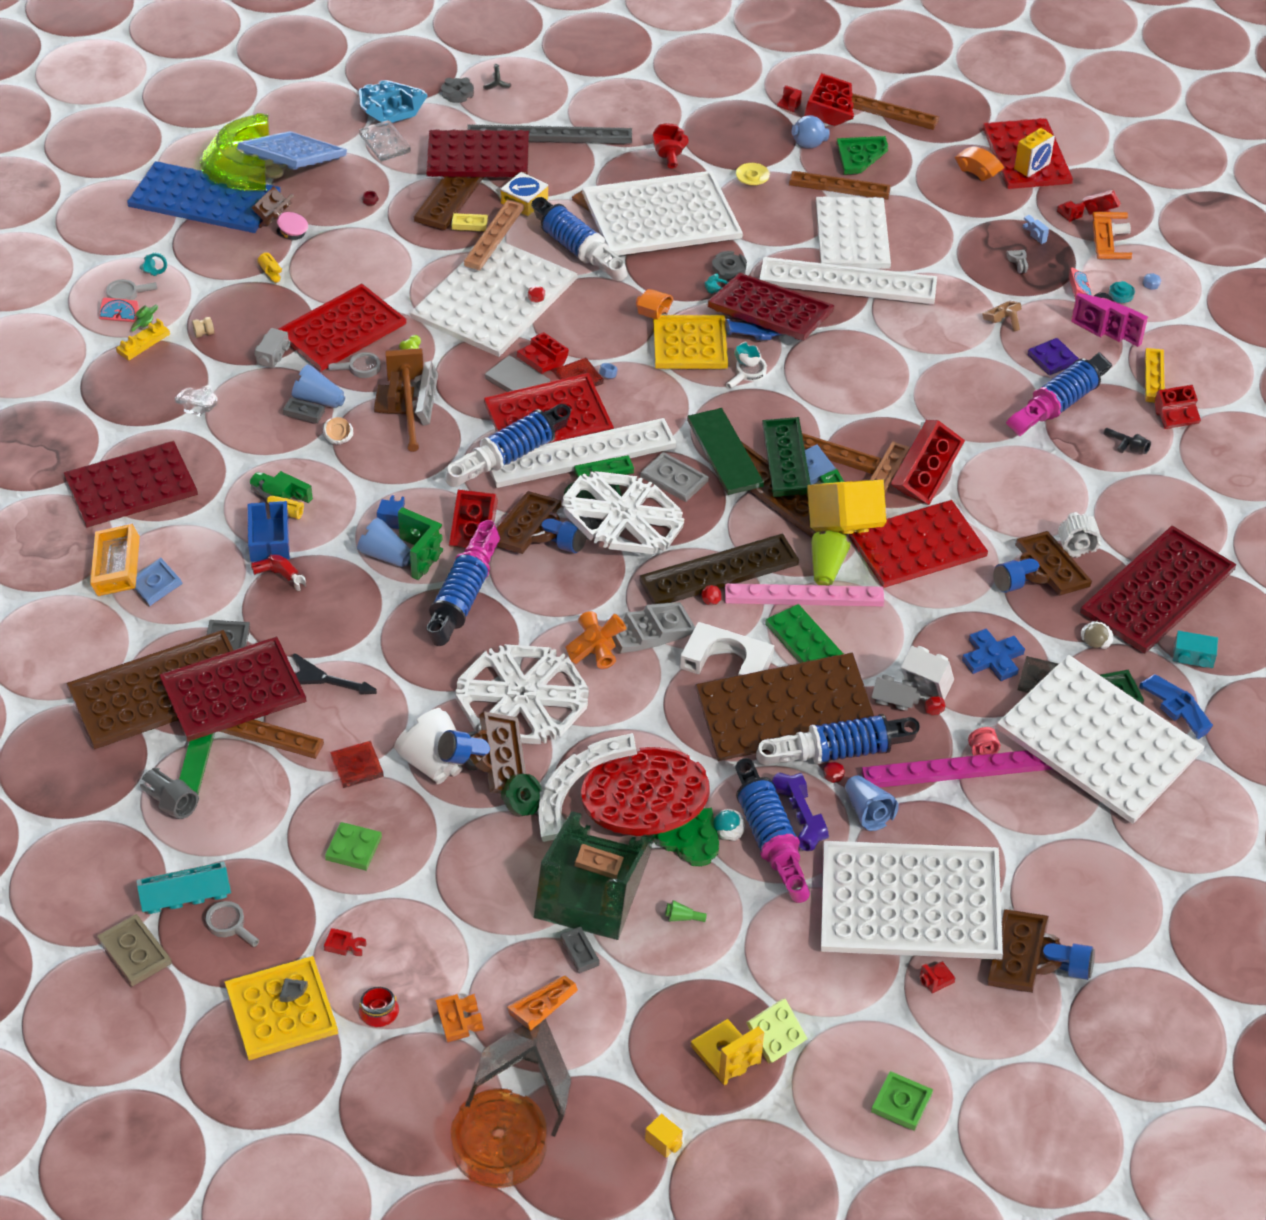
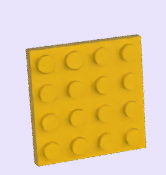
[653,315,728,369]
[225,956,339,1061]

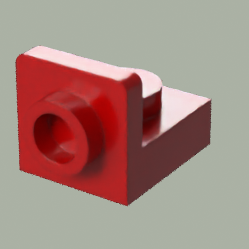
[1057,201,1085,222]
[919,961,956,994]

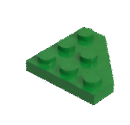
[836,136,888,174]

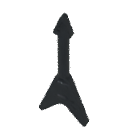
[293,653,377,695]

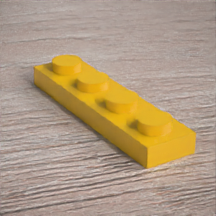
[1145,348,1165,403]

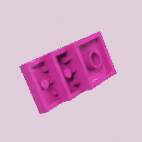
[1071,293,1148,347]

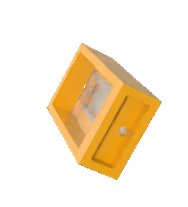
[90,523,140,596]

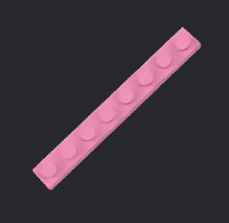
[725,584,884,607]

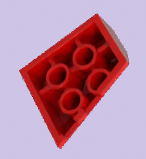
[804,73,854,126]

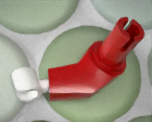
[251,554,306,591]

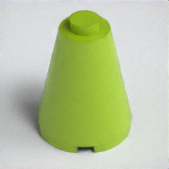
[811,531,851,586]

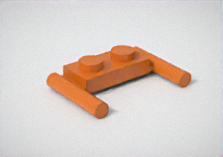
[1093,212,1132,259]

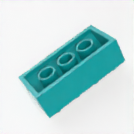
[137,861,231,914]

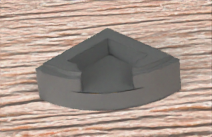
[280,978,308,1002]

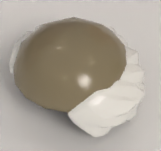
[1081,621,1114,649]

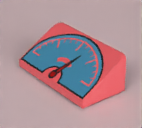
[1069,268,1092,299]
[99,298,139,322]

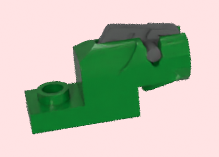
[250,471,313,503]

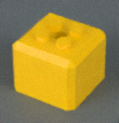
[807,479,887,534]

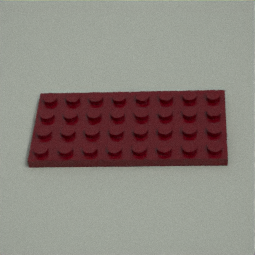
[1080,525,1237,654]

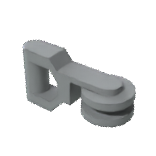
[1007,250,1028,274]

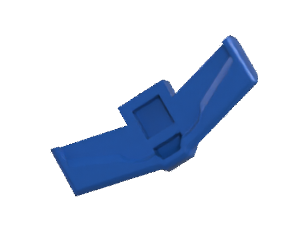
[725,319,783,340]
[1139,674,1213,740]

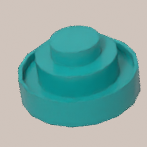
[1108,281,1135,303]

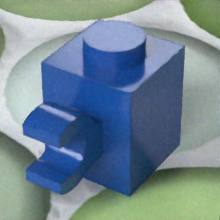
[377,495,405,529]

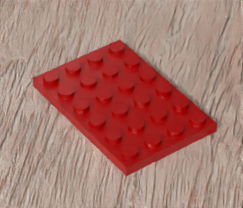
[983,118,1073,189]
[278,284,407,371]
[484,373,614,444]
[849,500,988,588]

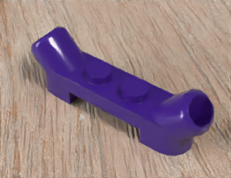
[772,772,829,851]

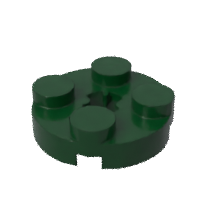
[501,773,542,817]

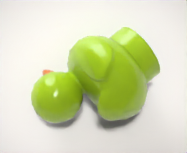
[399,335,421,350]

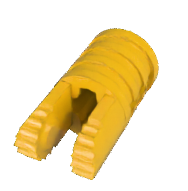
[257,252,282,283]
[267,496,304,519]

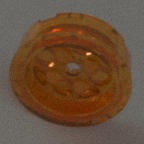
[451,1088,547,1188]

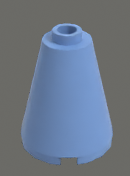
[292,364,346,408]
[357,518,411,567]
[845,775,899,831]

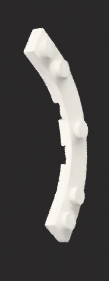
[539,733,637,842]

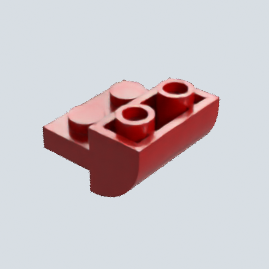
[517,332,569,374]
[1155,384,1201,429]

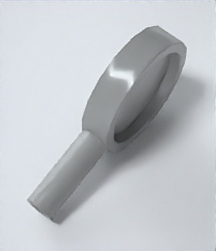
[106,279,157,300]

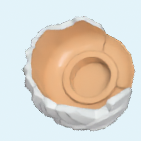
[323,417,354,445]

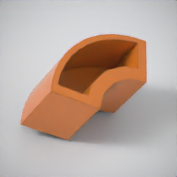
[954,147,1004,182]
[636,289,674,320]

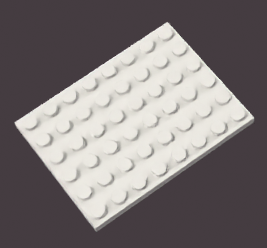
[582,171,743,256]
[410,241,577,357]
[996,655,1204,824]
[821,841,1003,959]

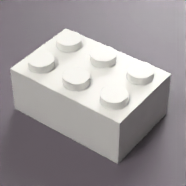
[901,646,954,700]

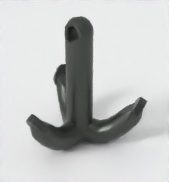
[483,64,511,90]

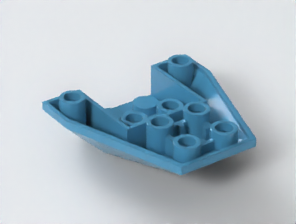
[359,80,428,124]

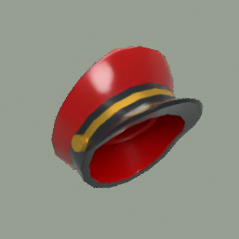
[359,987,399,1027]

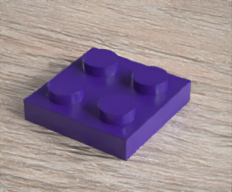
[1028,338,1079,376]

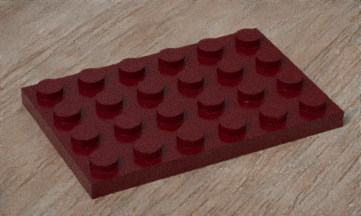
[426,129,529,177]
[708,273,834,341]
[64,441,198,528]
[159,636,307,742]

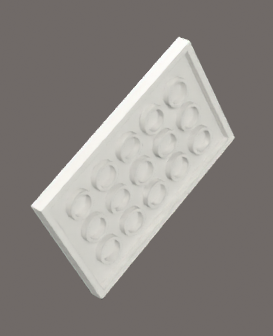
[816,197,891,269]

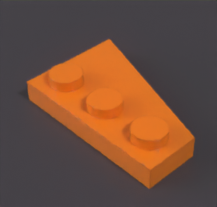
[507,975,578,1031]

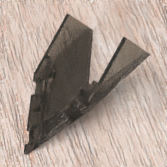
[465,1018,572,1137]

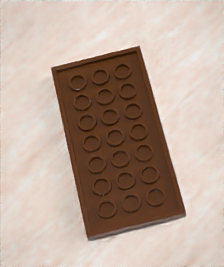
[67,629,233,750]
[695,652,874,761]

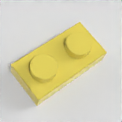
[452,213,488,231]

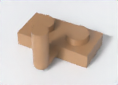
[982,300,1022,331]

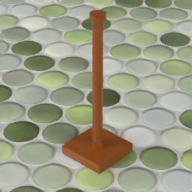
[385,348,423,452]

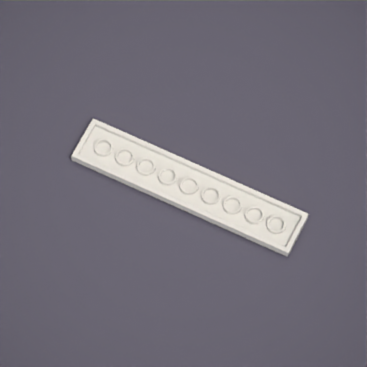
[760,257,937,304]
[490,418,676,488]

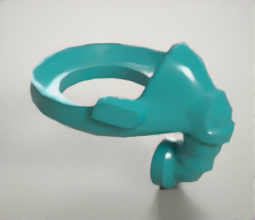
[140,252,168,276]
[704,273,729,294]

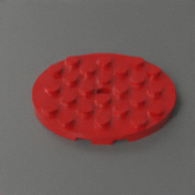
[581,747,710,836]

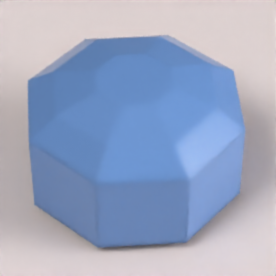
[1143,273,1161,290]
[599,363,618,379]

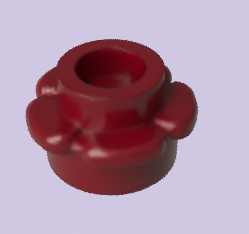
[362,191,379,206]

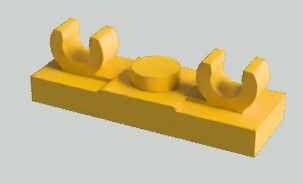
[116,318,170,361]

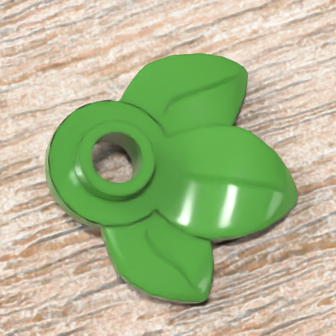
[131,305,158,332]

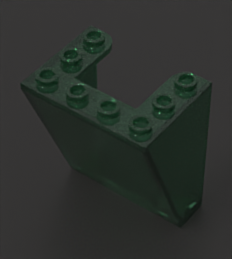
[534,811,654,940]

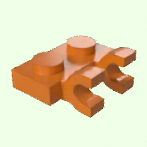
[435,994,484,1043]

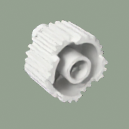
[1058,512,1101,558]

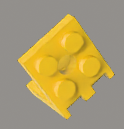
[691,1019,764,1085]

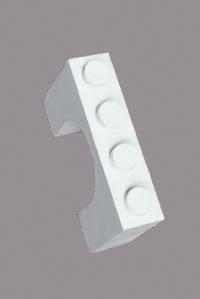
[680,622,774,675]

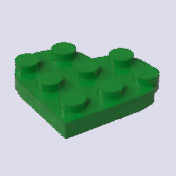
[652,808,719,867]

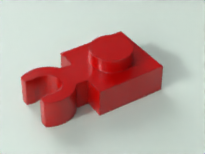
[324,928,367,956]

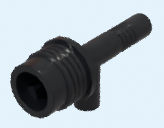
[1104,428,1151,454]

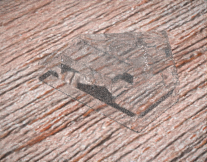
[175,386,217,416]

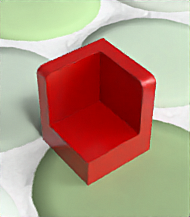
[777,85,802,112]

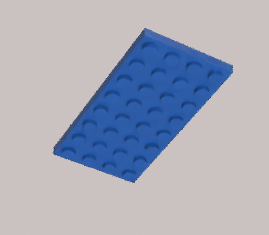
[127,161,281,233]

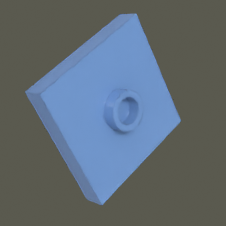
[805,444,836,485]
[134,558,183,606]

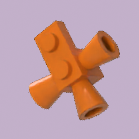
[565,611,626,669]

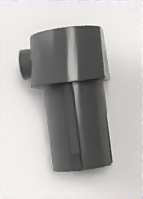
[140,768,199,819]

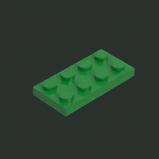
[765,604,844,663]

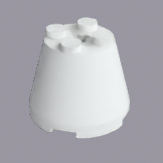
[394,708,463,784]

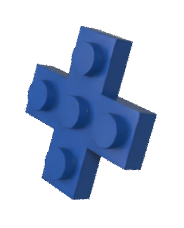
[962,628,1025,681]

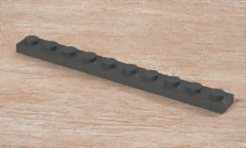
[467,124,632,144]

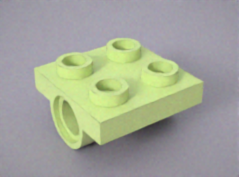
[746,999,807,1063]

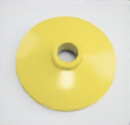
[736,163,770,185]

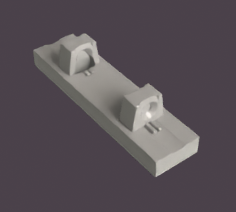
[412,361,438,425]

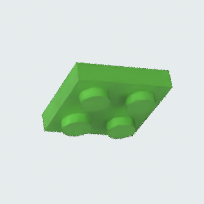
[325,822,382,871]
[871,1071,933,1131]

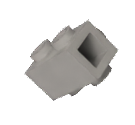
[254,328,290,368]
[872,674,921,711]

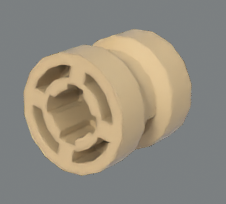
[192,317,214,338]

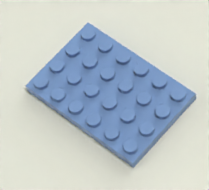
[237,131,347,169]

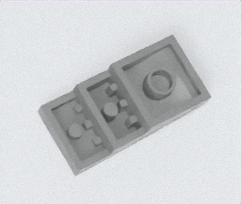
[604,602,695,653]

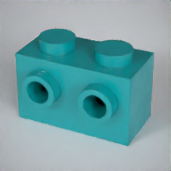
[1172,630,1218,668]

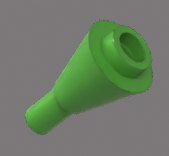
[665,900,707,922]

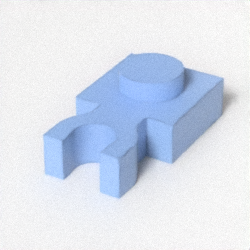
[1023,215,1049,244]

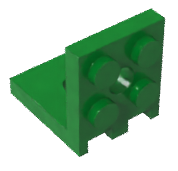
[398,507,443,581]

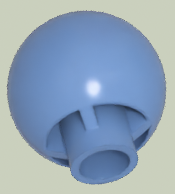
[792,116,829,149]

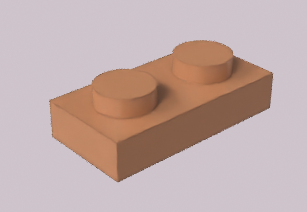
[575,844,623,879]

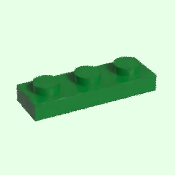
[574,455,634,479]

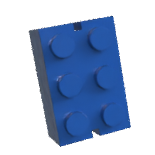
[247,501,290,562]

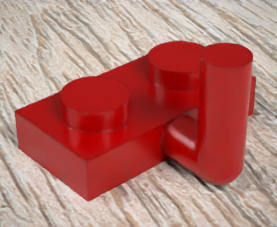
[1082,190,1121,215]

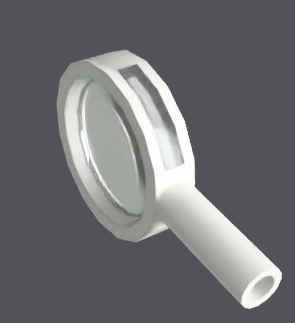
[726,358,767,389]

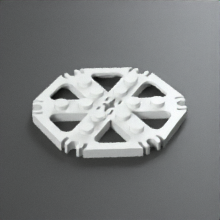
[562,471,684,554]
[456,644,589,744]

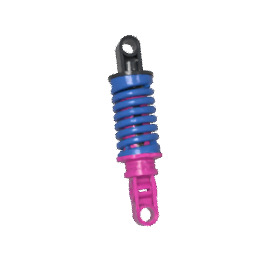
[1006,352,1113,437]
[427,520,500,646]
[735,758,810,903]

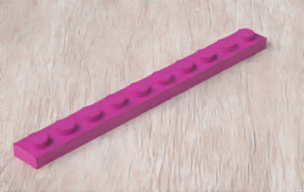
[861,750,1053,787]

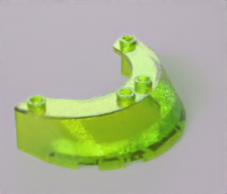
[200,113,269,190]

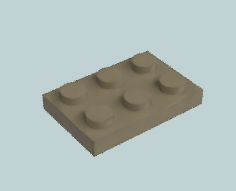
[97,914,172,987]

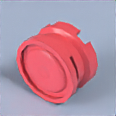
[968,727,1001,756]

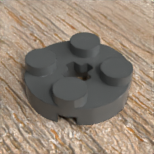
[441,77,474,103]
[712,251,747,280]

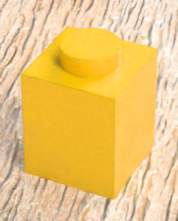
[645,1113,683,1158]

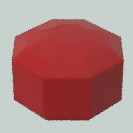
[528,286,545,303]
[702,585,721,605]
[924,696,946,716]
[823,761,845,783]

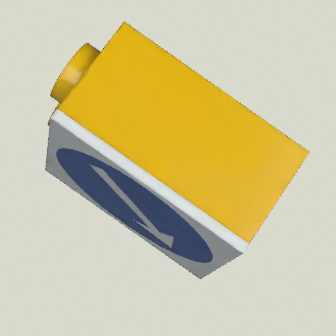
[1014,128,1055,177]
[501,172,548,216]

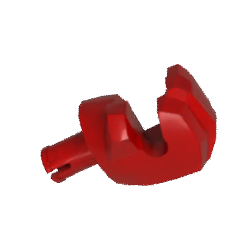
[653,123,689,169]

